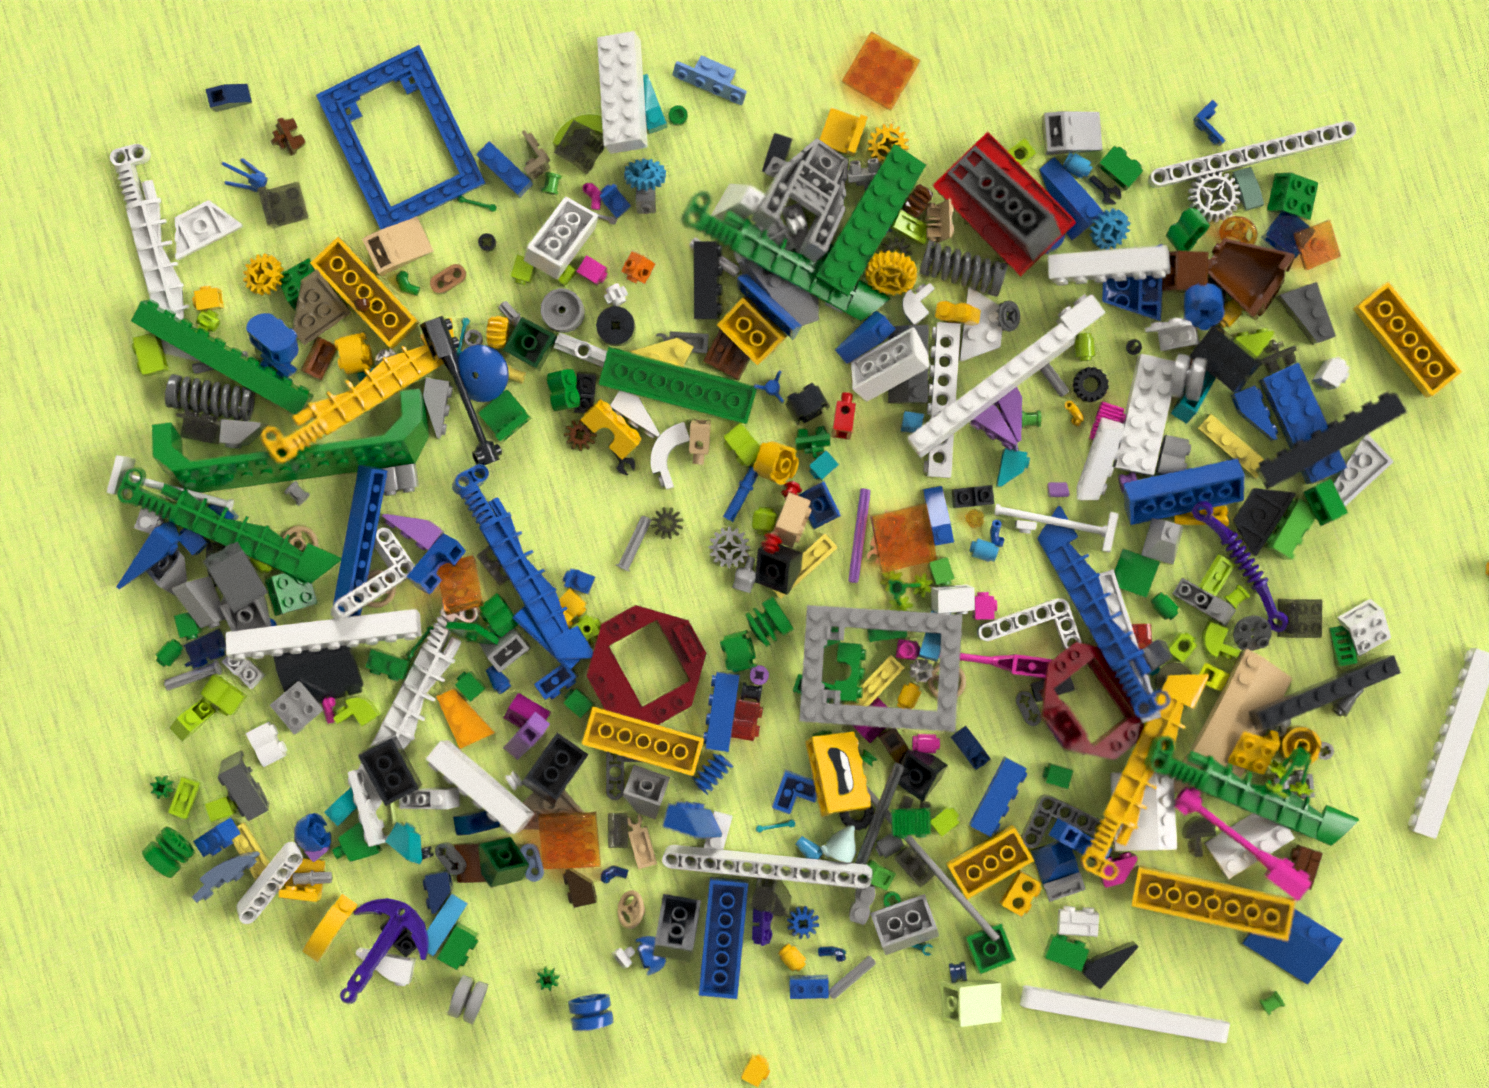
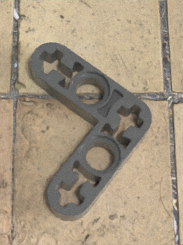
[606,751,643,800]

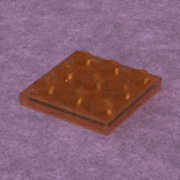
[842,31,921,111]
[870,503,937,573]
[538,812,601,869]

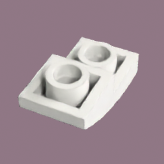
[222,656,266,689]

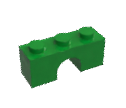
[833,642,866,703]

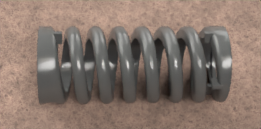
[919,240,1008,297]
[165,374,255,422]

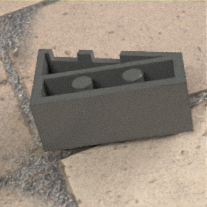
[1275,282,1336,345]
[218,750,270,821]

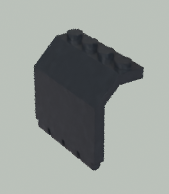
[273,618,364,703]

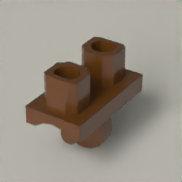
[271,117,306,156]

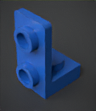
[1193,100,1226,146]
[600,184,632,219]
[563,568,595,595]

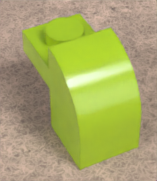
[1201,621,1240,659]
[333,697,381,726]

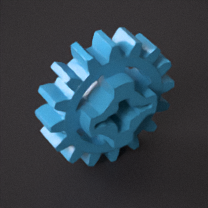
[624,158,666,191]
[1089,208,1131,250]

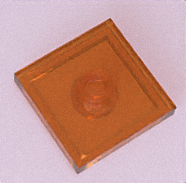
[1293,220,1341,270]

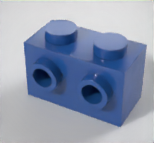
[534,664,578,700]
[193,818,241,857]

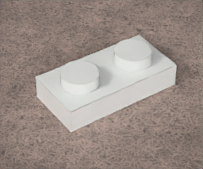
[704,810,733,850]

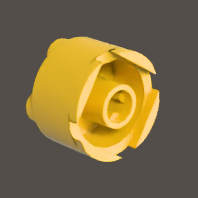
[335,332,373,375]
[753,441,799,485]
[1278,725,1321,764]

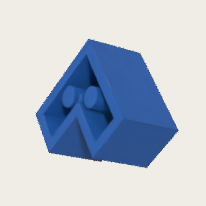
[772,769,817,814]

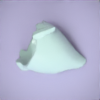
[821,825,857,862]

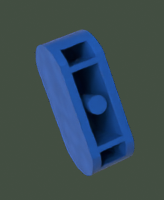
[246,313,299,364]

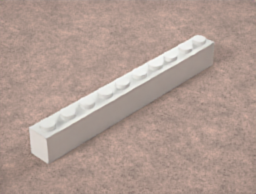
[908,322,1075,458]
[226,609,421,661]
[1408,648,1489,839]

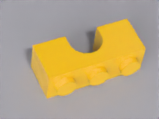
[581,399,642,460]

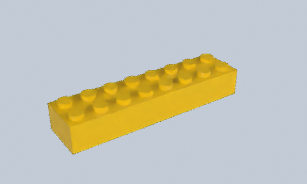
[1131,865,1295,941]

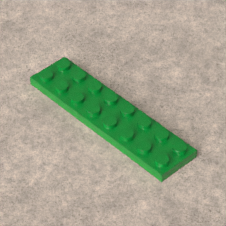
[815,144,926,296]
[598,346,757,424]

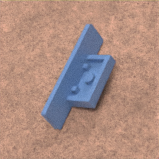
[672,55,747,105]

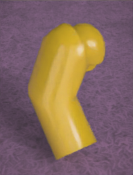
[1065,401,1084,426]

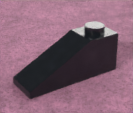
[1082,941,1139,990]

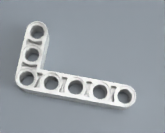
[331,528,415,620]
[977,598,1081,650]

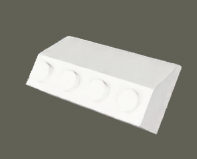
[851,327,929,402]
[1076,417,1127,500]
[1204,813,1295,879]

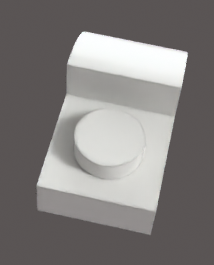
[902,283,935,325]

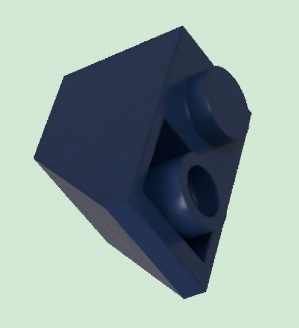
[205,84,253,112]
[951,725,991,770]
[423,870,453,914]

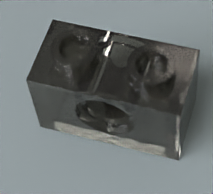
[894,843,935,888]

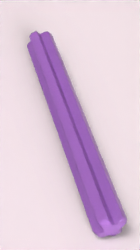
[848,488,871,583]

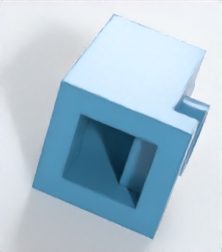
[900,411,924,433]

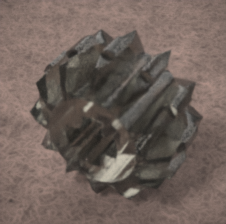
[879,236,912,257]
[651,507,684,539]

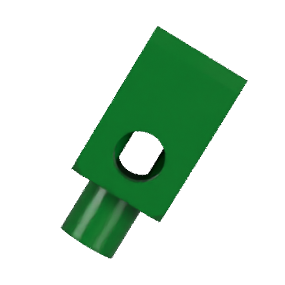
[332,822,382,862]

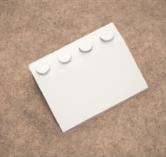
[1110,772,1177,851]

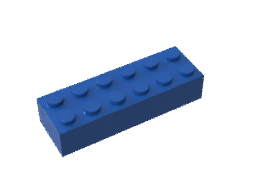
[1259,362,1347,485]
[1124,459,1245,525]
[699,877,749,999]

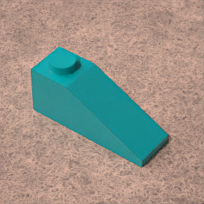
[643,74,668,134]
[1170,370,1216,424]

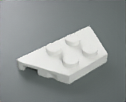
[175,200,243,261]
[960,287,1002,361]

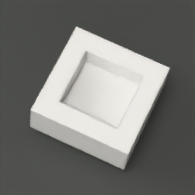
[1015,520,1037,534]

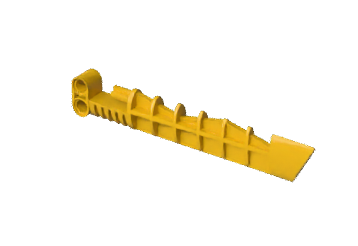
[261,318,454,464]
[1080,674,1209,880]

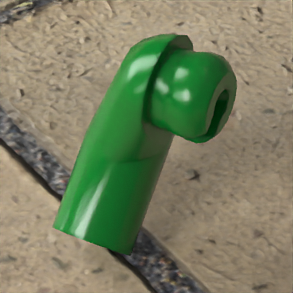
[396,271,420,296]

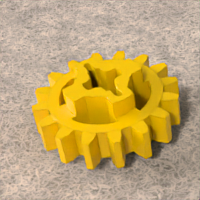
[867,124,909,163]
[243,253,284,296]

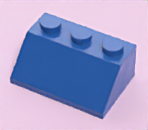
[663,801,722,838]

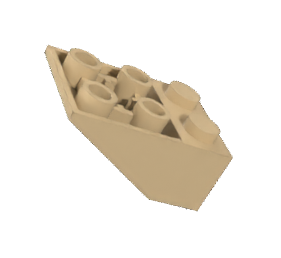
[362,217,434,276]

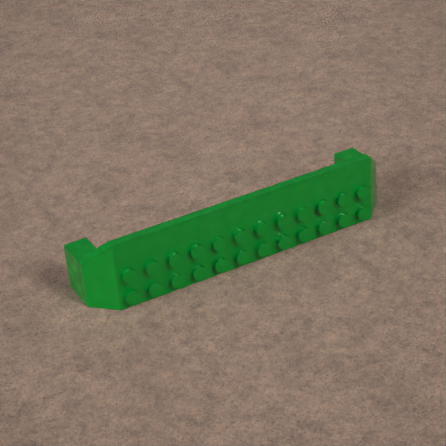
[152,389,429,493]

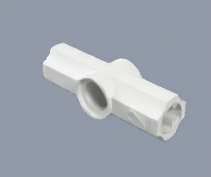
[554,333,607,367]

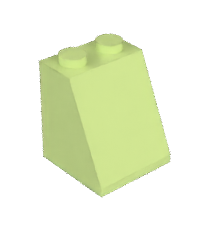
[941,980,1002,1027]

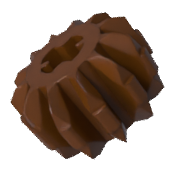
[903,184,933,218]
[564,419,597,451]

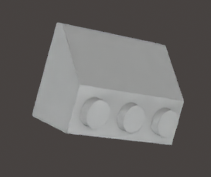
[870,894,939,955]

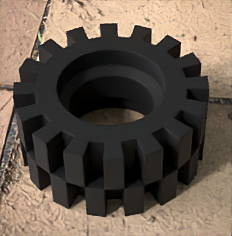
[1072,367,1109,402]
[839,802,874,831]

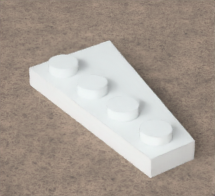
[1333,434,1394,506]
[348,769,388,847]

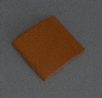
[703,329,750,380]
[454,843,486,883]

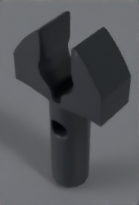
[1089,175,1121,205]
[608,444,636,475]

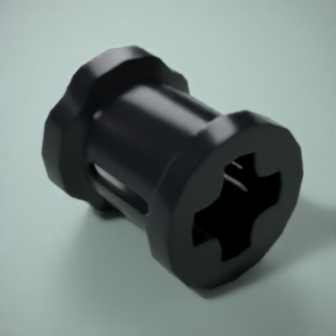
[741,682,763,702]

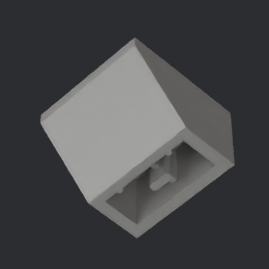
[479,627,532,673]

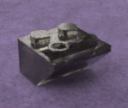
[750,877,792,917]

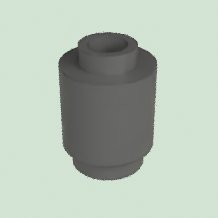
[875,833,905,858]

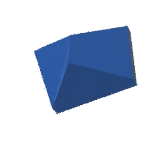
[1030,840,1079,886]

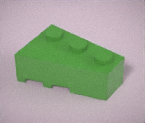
[1265,498,1316,560]

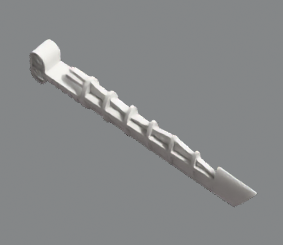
[110,144,201,362]
[358,596,480,808]

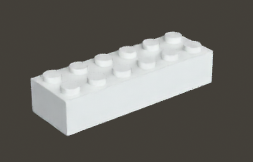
[597,31,648,154]
[1048,246,1170,286]
[1113,354,1176,476]
[426,740,535,834]

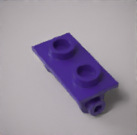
[752,905,773,946]

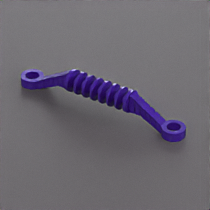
[1192,501,1288,632]

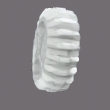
[1188,171,1241,223]

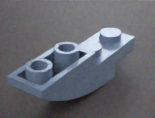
[192,851,260,903]

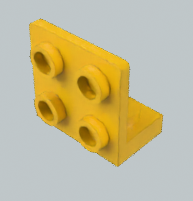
[819,108,868,157]
[1228,730,1280,775]
[278,858,325,902]

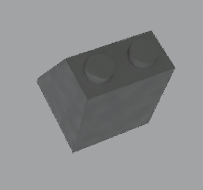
[203,542,268,612]

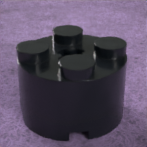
[596,306,636,346]
[785,383,830,425]

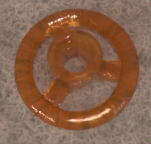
[1219,216,1258,245]

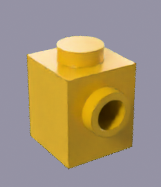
[192,286,224,312]
[741,1054,770,1087]

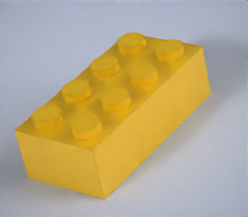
[946,825,1034,899]

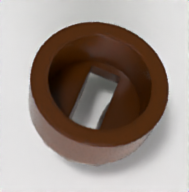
[354,298,370,312]

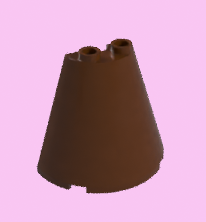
[1208,238,1295,320]

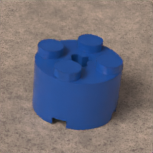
[1184,284,1224,331]

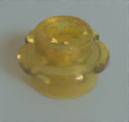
[966,509,984,528]

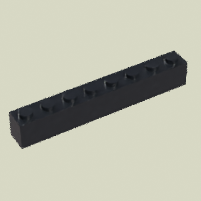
[1255,391,1407,489]
[1249,655,1401,730]

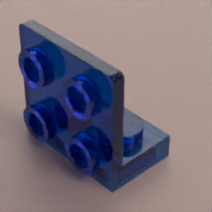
[1261,212,1315,259]
[184,629,226,669]

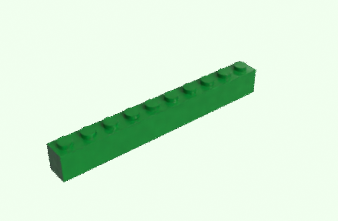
[131,299,314,415]

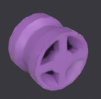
[1118,472,1137,493]
[750,665,769,685]

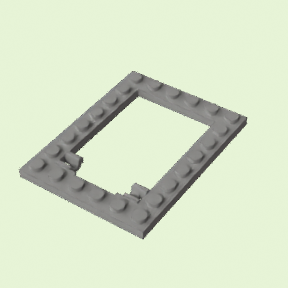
[800,605,962,732]

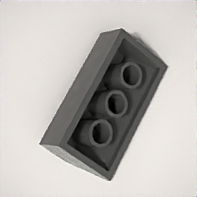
[888,325,929,404]

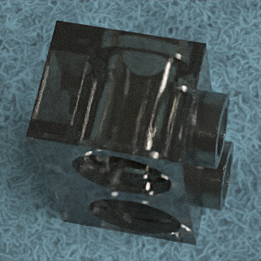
[476,545,510,586]

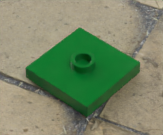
[445,622,499,645]

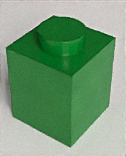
[174,612,203,640]
[455,671,487,702]
[564,688,594,718]
[1042,763,1073,789]

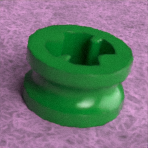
[859,749,877,767]
[884,891,901,907]

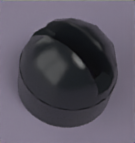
[1126,339,1142,355]

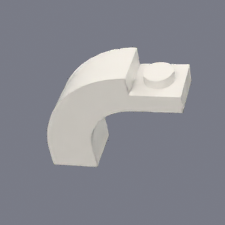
[651,422,690,490]

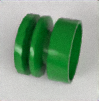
[745,596,794,647]
[142,826,195,878]

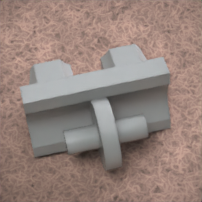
[847,158,880,191]

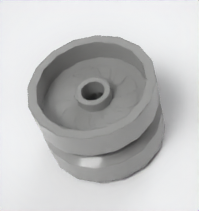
[541,288,585,333]
[1170,354,1207,401]
[448,975,489,1025]

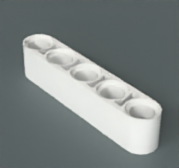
[236,842,303,924]

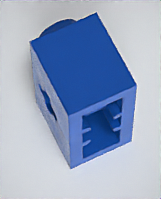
[790,975,829,999]

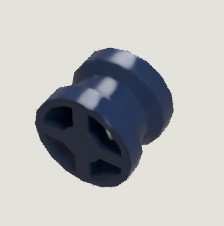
[949,962,967,983]

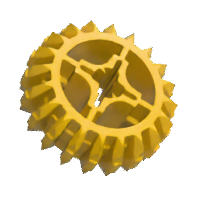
[865,249,917,296]

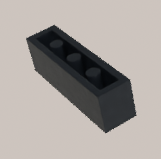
[694,241,723,319]

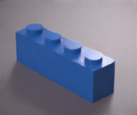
[703,671,740,752]
[969,756,1027,837]

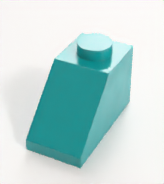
[996,448,1030,487]
[324,787,358,826]
[385,822,422,864]

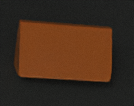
[301,336,336,380]

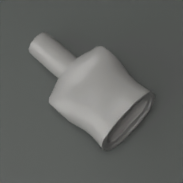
[732,556,756,593]

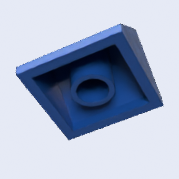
[798,481,841,529]

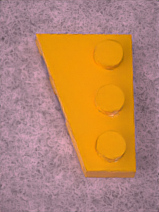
[437,688,495,749]

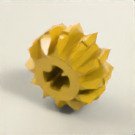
[486,316,510,349]

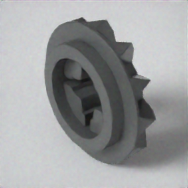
[996,301,1020,331]

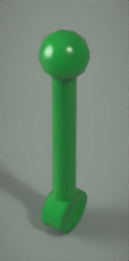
[458,196,497,212]
[406,626,434,659]

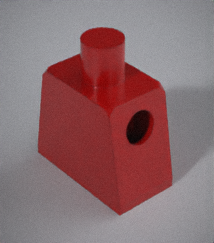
[831,392,856,440]

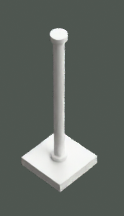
[107,455,234,511]
[994,504,1118,553]

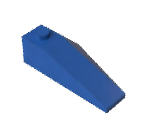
[1039,157,1104,241]
[116,521,180,589]

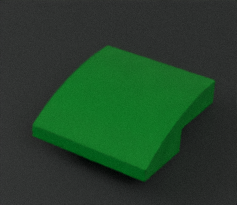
[1114,549,1160,598]

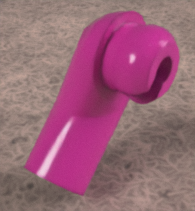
[582,183,602,210]
[322,697,336,724]

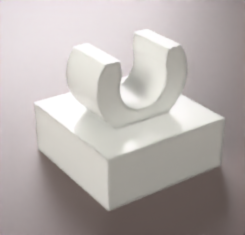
[611,947,636,969]

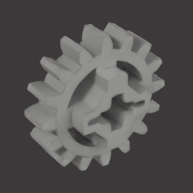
[709,527,750,568]

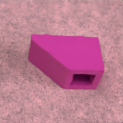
[1100,852,1138,888]

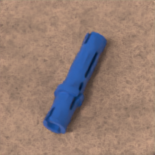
[723,466,758,522]

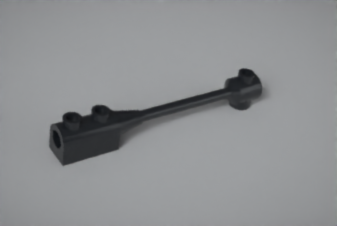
[420,316,502,465]

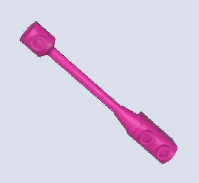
[896,639,1053,678]
[1174,786,1311,901]

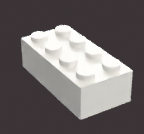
[524,196,599,280]

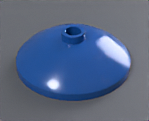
[458,345,509,402]

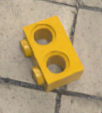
[1000,870,1042,917]

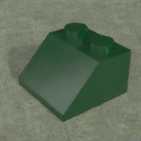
[503,317,557,371]
[478,837,529,888]

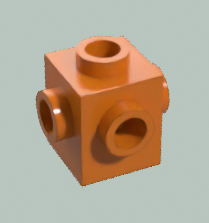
[621,251,655,284]

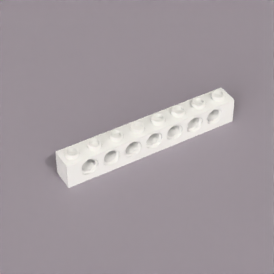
[924,322,961,478]

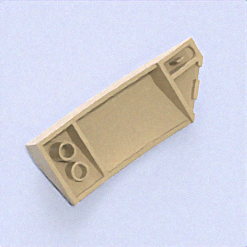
[1174,649,1292,794]

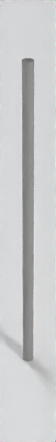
[866,785,1000,941]

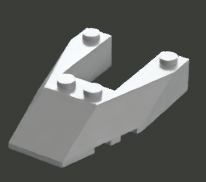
[751,138,848,262]
[731,203,819,326]

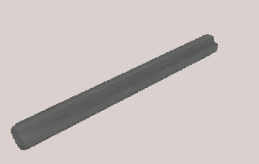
[855,763,904,865]

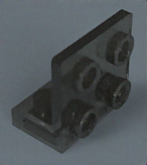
[554,120,604,175]
[258,182,309,229]
[176,410,221,444]
[1277,599,1322,638]

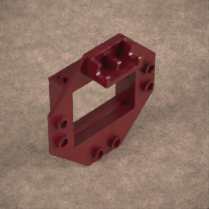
[587,605,707,725]
[1039,642,1144,760]

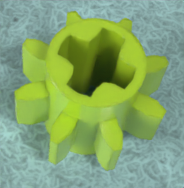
[196,309,221,332]

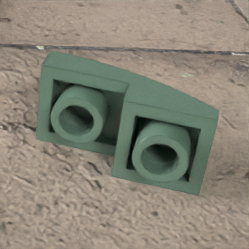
[1232,167,1264,211]

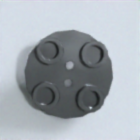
[1233,615,1272,651]

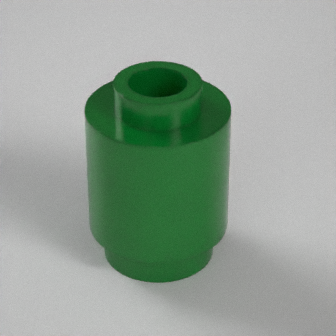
[1150,592,1179,620]
[155,638,184,667]

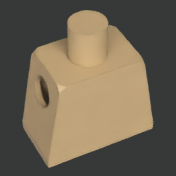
[689,419,711,465]

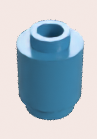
[1063,153,1093,179]
[969,538,999,562]

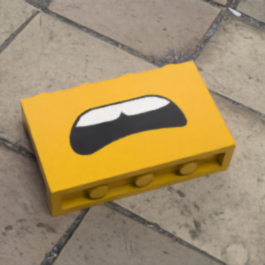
[805,732,871,817]

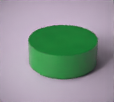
[669,105,688,126]

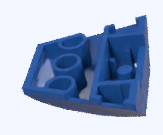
[1102,244,1163,321]

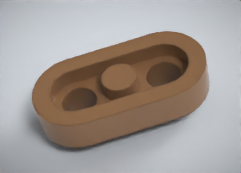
[430,264,467,294]

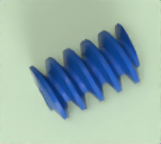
[692,753,734,795]

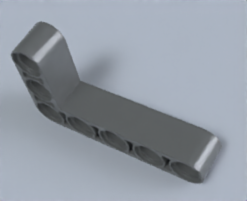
[1021,794,1113,848]

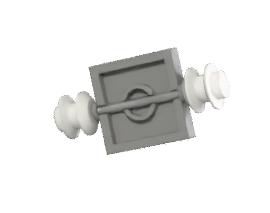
[733,213,806,264]

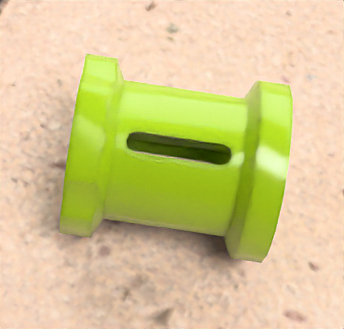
[1224,584,1250,610]

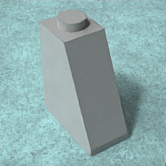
[172,576,225,629]

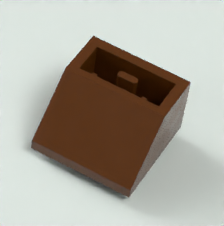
[1162,251,1209,293]

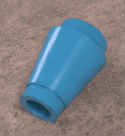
[795,836,823,860]

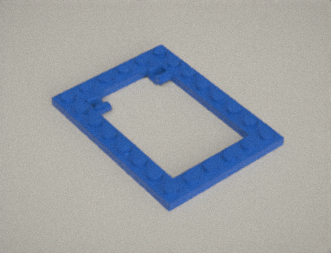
[316,45,486,230]

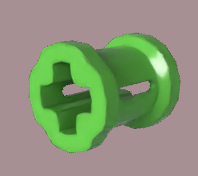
[541,172,562,195]
[1022,410,1041,428]
[1259,991,1285,1015]

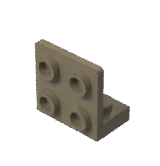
[522,130,551,181]

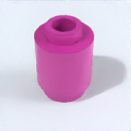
[912,734,940,753]

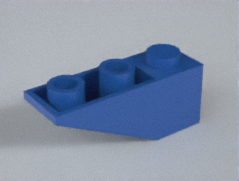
[1230,385,1278,441]

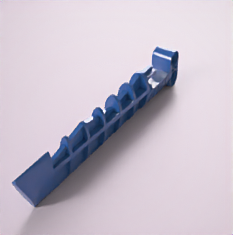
[452,464,593,659]
[1037,506,1171,718]

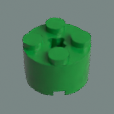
[720,630,757,673]

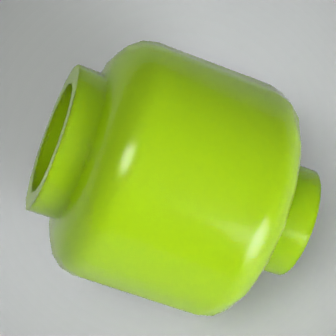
[751,507,777,535]

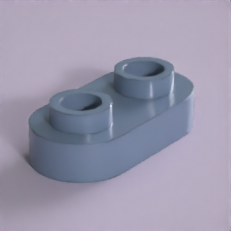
[520,843,544,882]

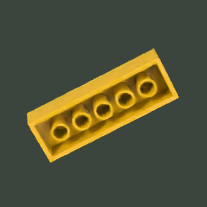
[310,237,420,349]
[1353,282,1462,398]
[581,707,704,776]

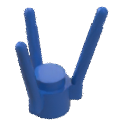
[222,158,268,193]
[754,370,784,402]

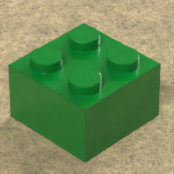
[963,923,1016,974]

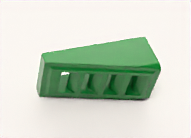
[1329,626,1358,666]

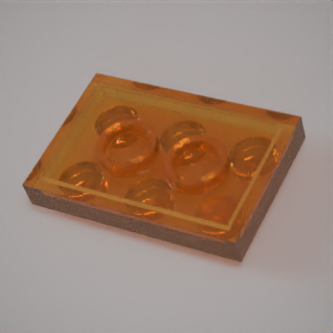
[437,555,483,616]

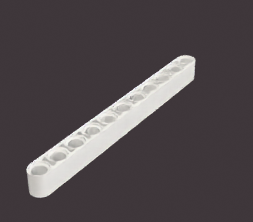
[1148,121,1356,188]
[662,845,873,888]
[1020,986,1230,1043]

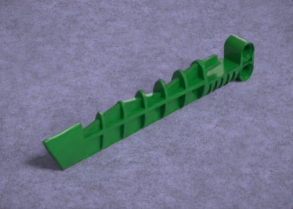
[681,191,891,321]
[117,467,341,584]
[1145,736,1359,846]

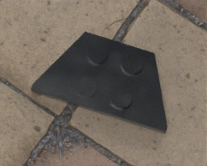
[1232,488,1296,556]

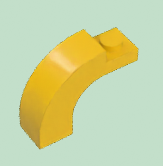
[302,894,357,962]

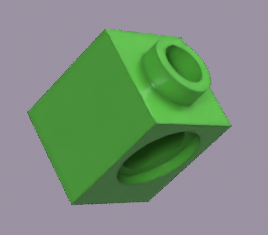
[928,557,955,587]

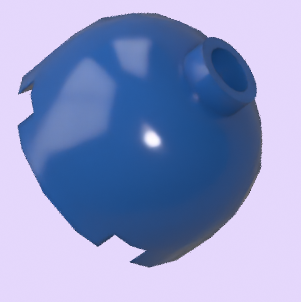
[294,813,331,852]
[635,936,666,976]

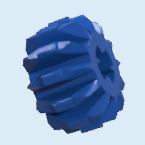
[787,906,819,939]

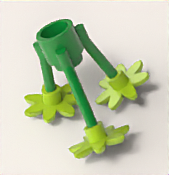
[879,567,933,611]
[1266,747,1314,798]

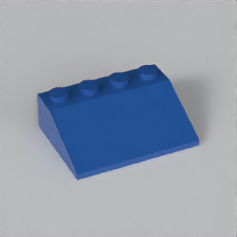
[1242,908,1343,984]

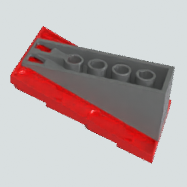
[932,131,1076,277]

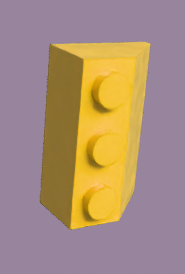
[717,296,788,366]

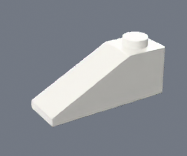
[356,947,416,986]

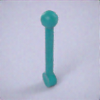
[457,318,470,357]
[756,820,795,833]

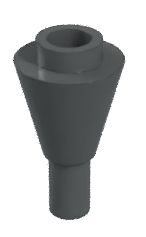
[1332,689,1364,717]

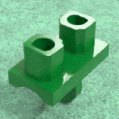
[795,426,831,459]

